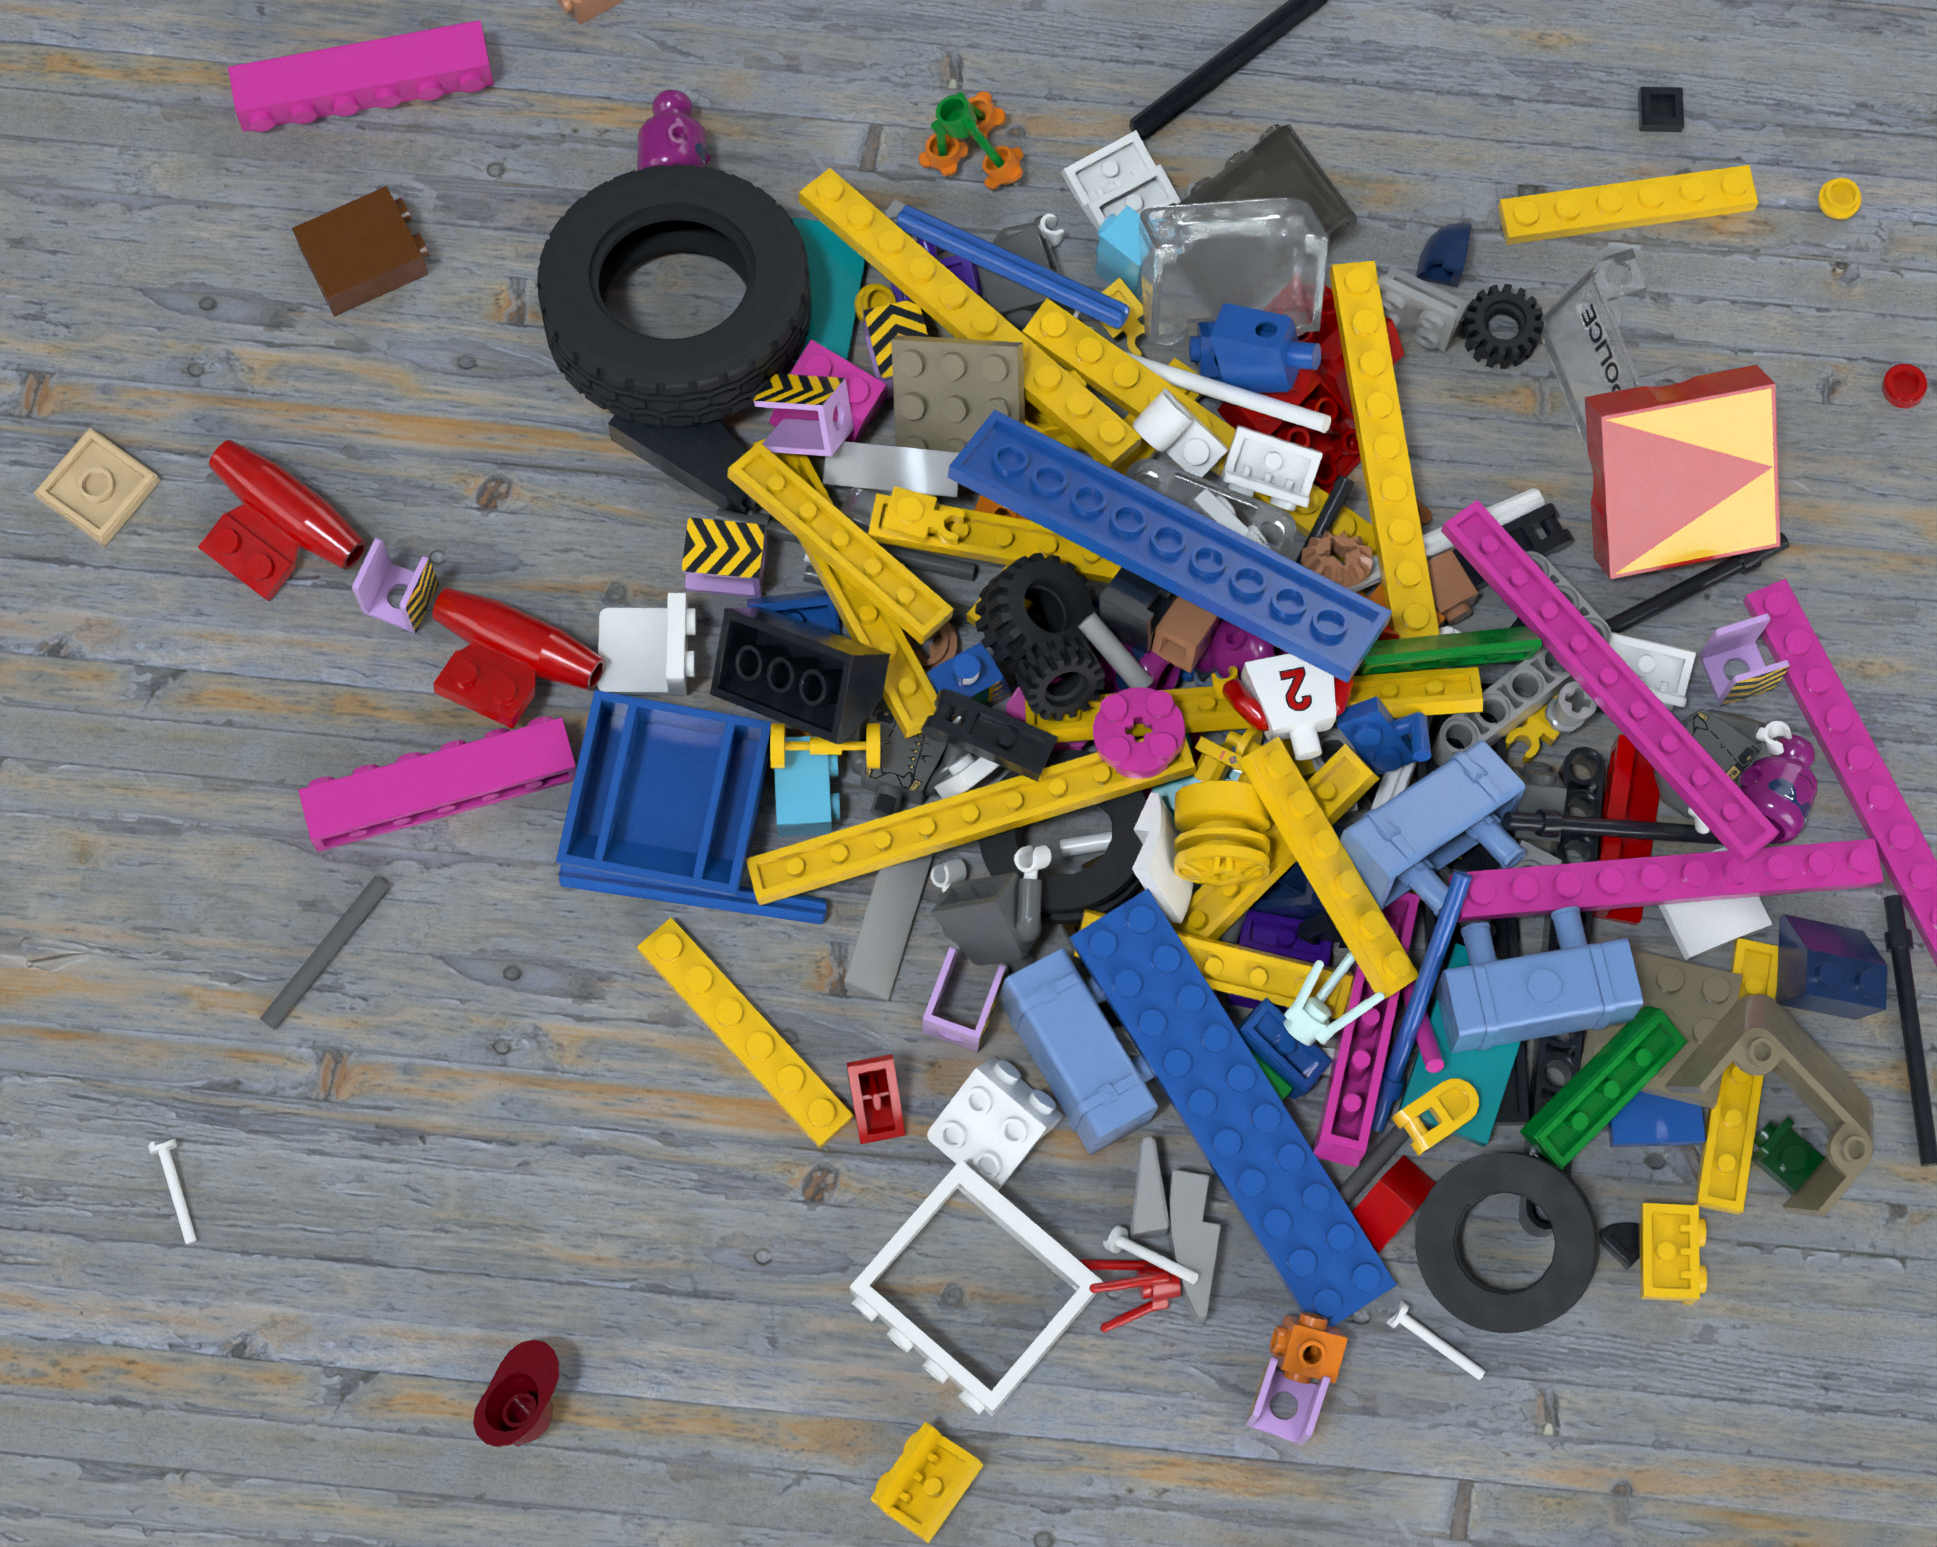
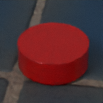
[1882,364,1928,409]

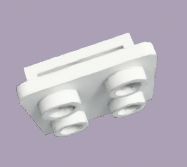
[597,593,696,695]
[927,1057,1064,1191]

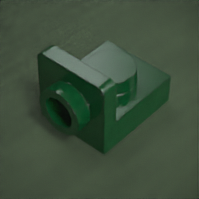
[1751,1117,1825,1194]

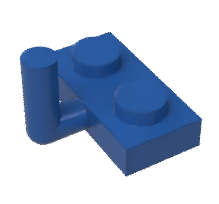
[1336,696,1431,776]

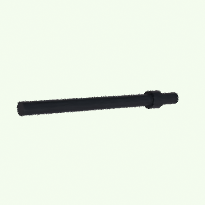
[1605,532,1789,633]
[1503,809,1723,845]
[1884,895,1937,1167]

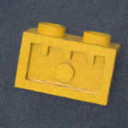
[1639,1203,1707,1305]

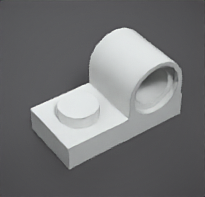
[1133,388,1229,482]

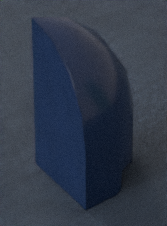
[1416,222,1471,288]

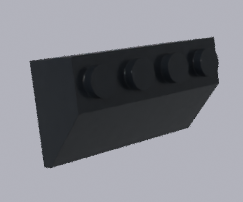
[710,607,890,744]

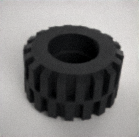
[975,553,1100,673]

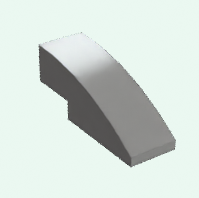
[823,441,959,497]
[1167,1170,1221,1324]

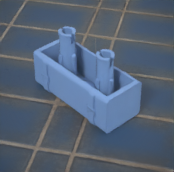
[1340,740,1527,917]
[1436,906,1643,1054]
[997,948,1158,1155]

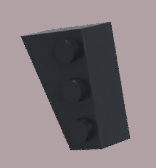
[1098,567,1177,654]

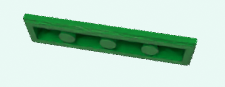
[1355,627,1542,676]
[1520,1006,1688,1169]

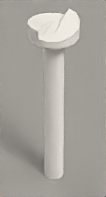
[148,1139,197,1245]
[1103,1225,1198,1284]
[1386,1301,1486,1380]

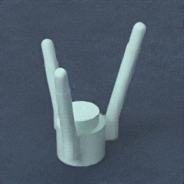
[1283,952,1385,1046]

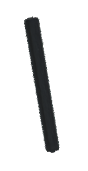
[1129,0,1328,140]

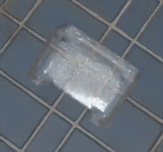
[1139,198,1328,345]

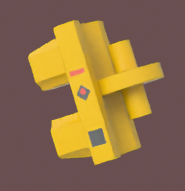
[1193,726,1263,784]

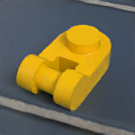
[1391,1079,1479,1156]

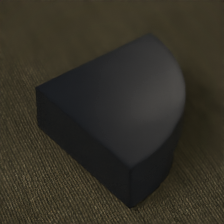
[1296,910,1347,948]
[1599,1222,1640,1270]

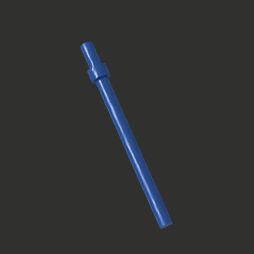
[1371,871,1472,1132]

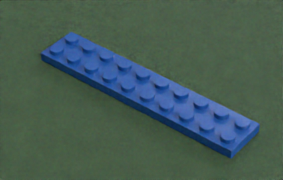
[947,409,1392,683]
[1068,889,1397,1327]

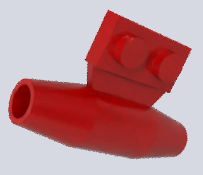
[198,440,367,602]
[432,587,605,729]

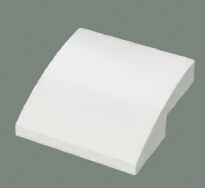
[1060,130,1181,231]
[1132,792,1194,924]
[1658,847,1773,961]

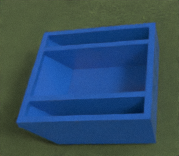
[556,690,772,896]

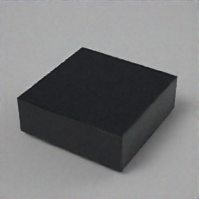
[1638,87,1684,132]

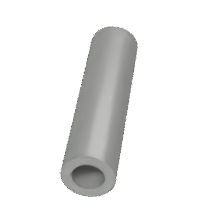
[1077,612,1154,688]

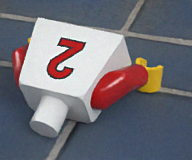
[1211,653,1354,760]

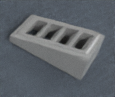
[1130,1137,1170,1241]

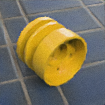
[1174,781,1270,886]

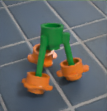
[918,91,1024,190]

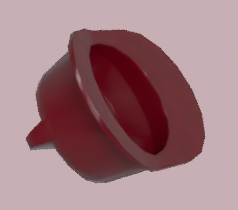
[473,1339,560,1447]

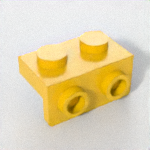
[871,1422,984,1544]

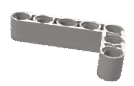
[1432,551,1612,766]

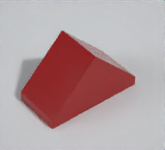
[846,1054,906,1144]
[1352,1155,1436,1254]

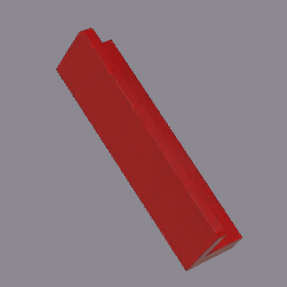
[1592,734,1660,926]

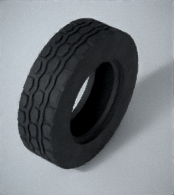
[537,164,812,426]

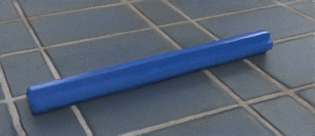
[896,205,1130,329]
[559,865,827,924]

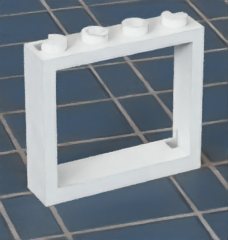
[850,1160,1103,1416]

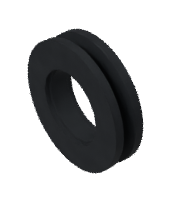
[979,749,1146,924]
[1415,1152,1600,1333]

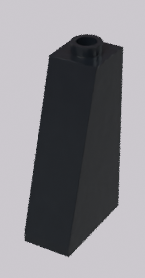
[608,415,760,514]

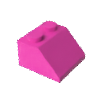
[769,340,888,457]

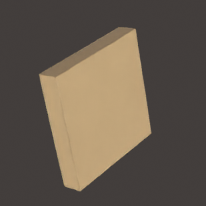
[33,428,160,547]

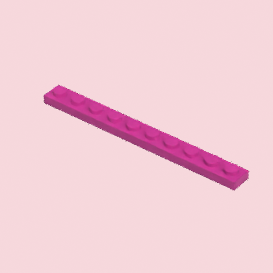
[1441,499,1779,864]
[1743,578,1937,966]
[1448,839,1884,922]

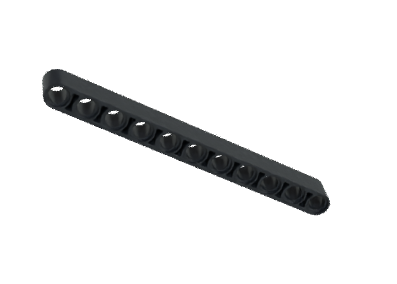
[1518,746,1605,1237]

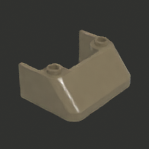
[1665,994,1874,1217]

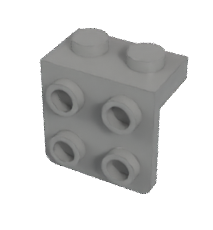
[1376,265,1469,352]

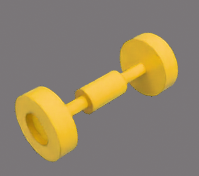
[770,723,880,769]

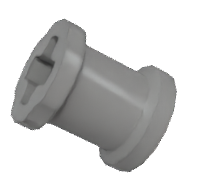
[1545,681,1597,734]

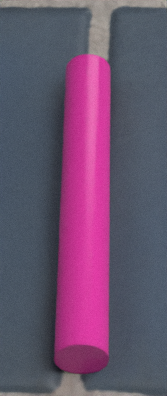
[1400,980,1444,1073]

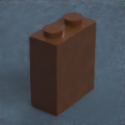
[292,186,430,317]

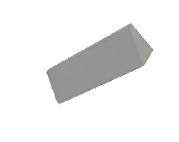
[844,853,934,1001]

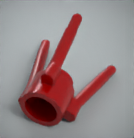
[1079,1259,1181,1333]

